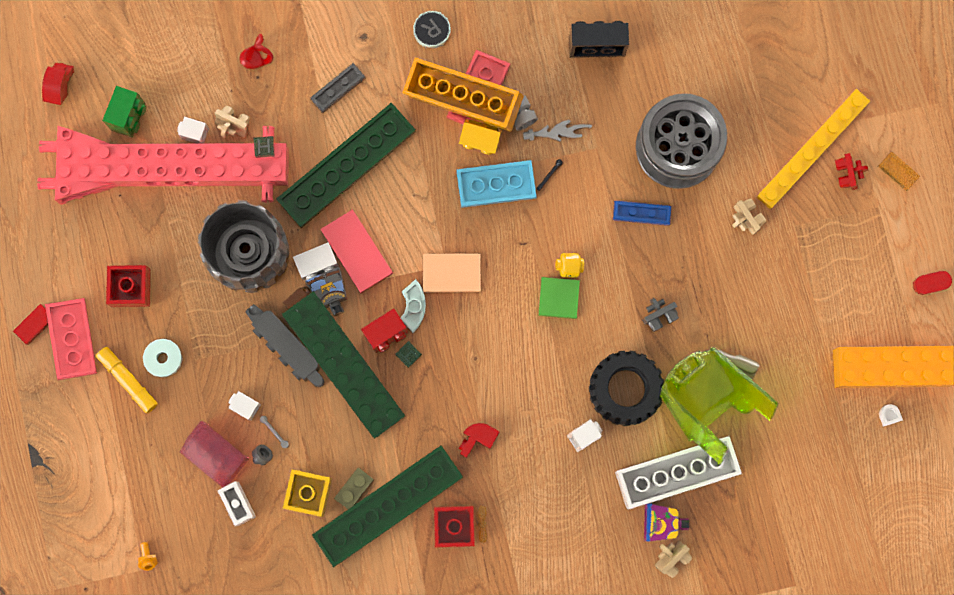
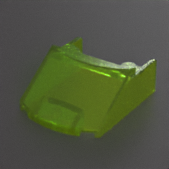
[660,347,779,464]

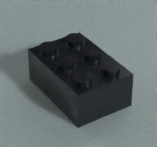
[569,21,629,58]

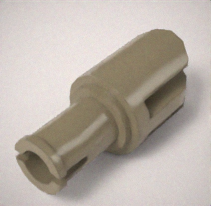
[715,349,759,380]

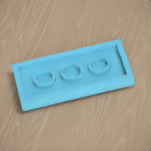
[456,160,536,208]

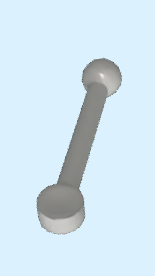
[260,416,289,448]

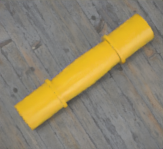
[96,346,158,414]

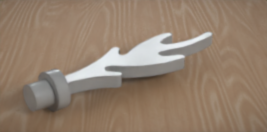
[523,120,592,142]

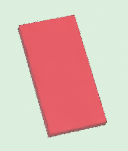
[447,50,510,125]
[320,209,393,293]
[45,298,97,380]

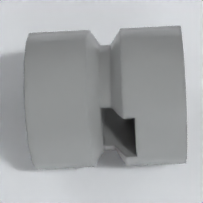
[514,95,538,131]

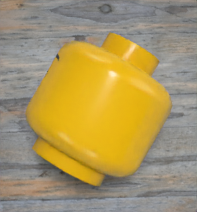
[555,253,584,278]

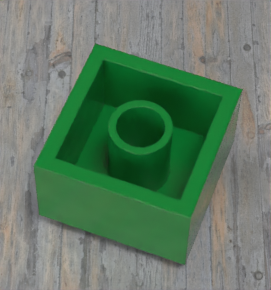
[102,86,146,138]

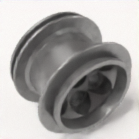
[636,94,727,189]

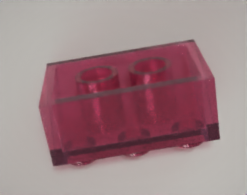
[180,421,250,488]

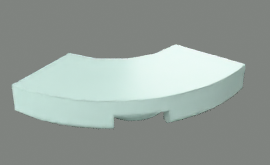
[401,279,426,333]

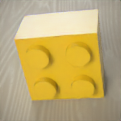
[283,470,332,517]

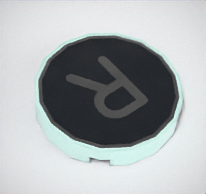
[414,11,450,48]

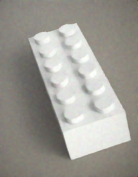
[615,436,742,509]

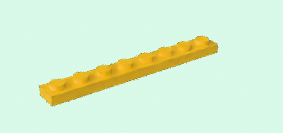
[757,89,870,209]

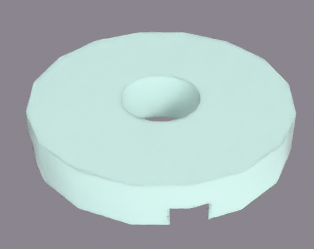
[143,339,183,378]

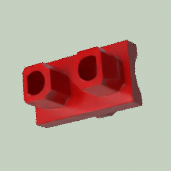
[835,153,869,190]

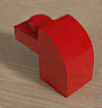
[42,62,74,105]
[459,423,500,458]

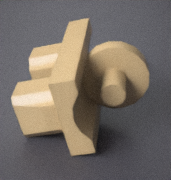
[215,105,250,138]
[732,198,766,235]
[654,541,692,578]

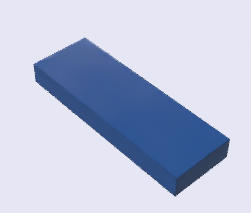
[613,201,671,226]

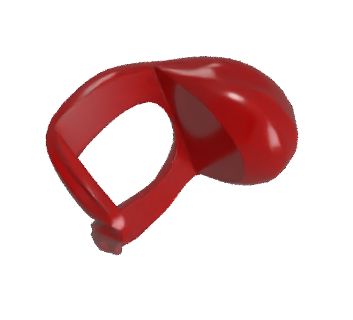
[239,33,274,70]

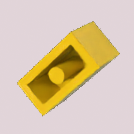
[459,118,503,155]

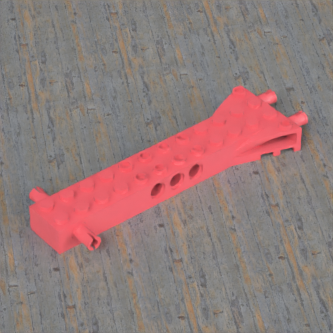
[37,126,289,205]

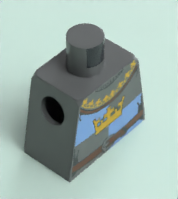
[305,267,347,316]

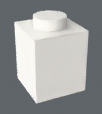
[177,117,209,144]
[229,391,261,421]

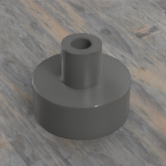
[252,444,273,465]

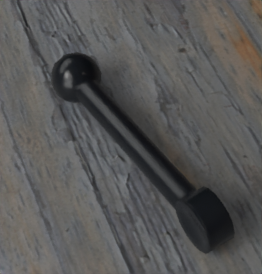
[536,159,563,191]

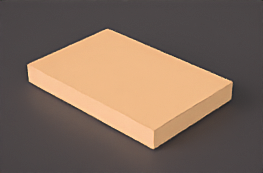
[423,254,481,293]

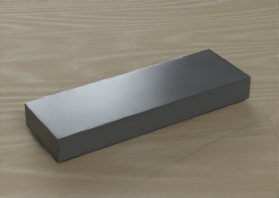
[310,63,366,113]

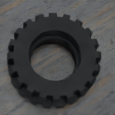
[589,350,665,426]

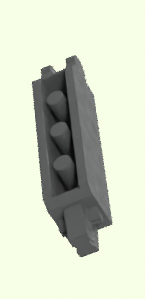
[245,304,325,388]

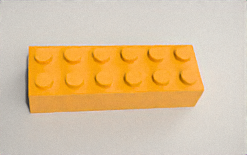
[402,57,524,132]
[833,346,954,388]

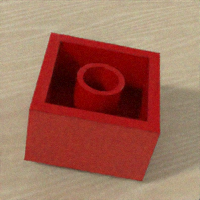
[106,265,151,307]
[361,308,408,353]
[434,506,475,548]

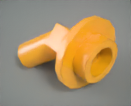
[138,542,158,571]

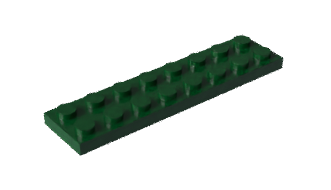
[276,102,416,228]
[282,291,405,439]
[312,445,463,568]

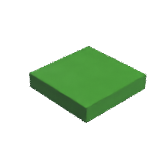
[538,277,580,319]

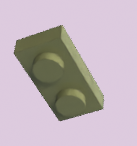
[334,467,374,509]

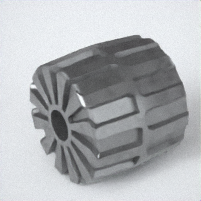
[198,200,289,293]

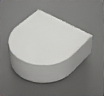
[879,404,903,426]

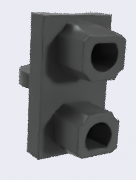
[642,298,679,332]

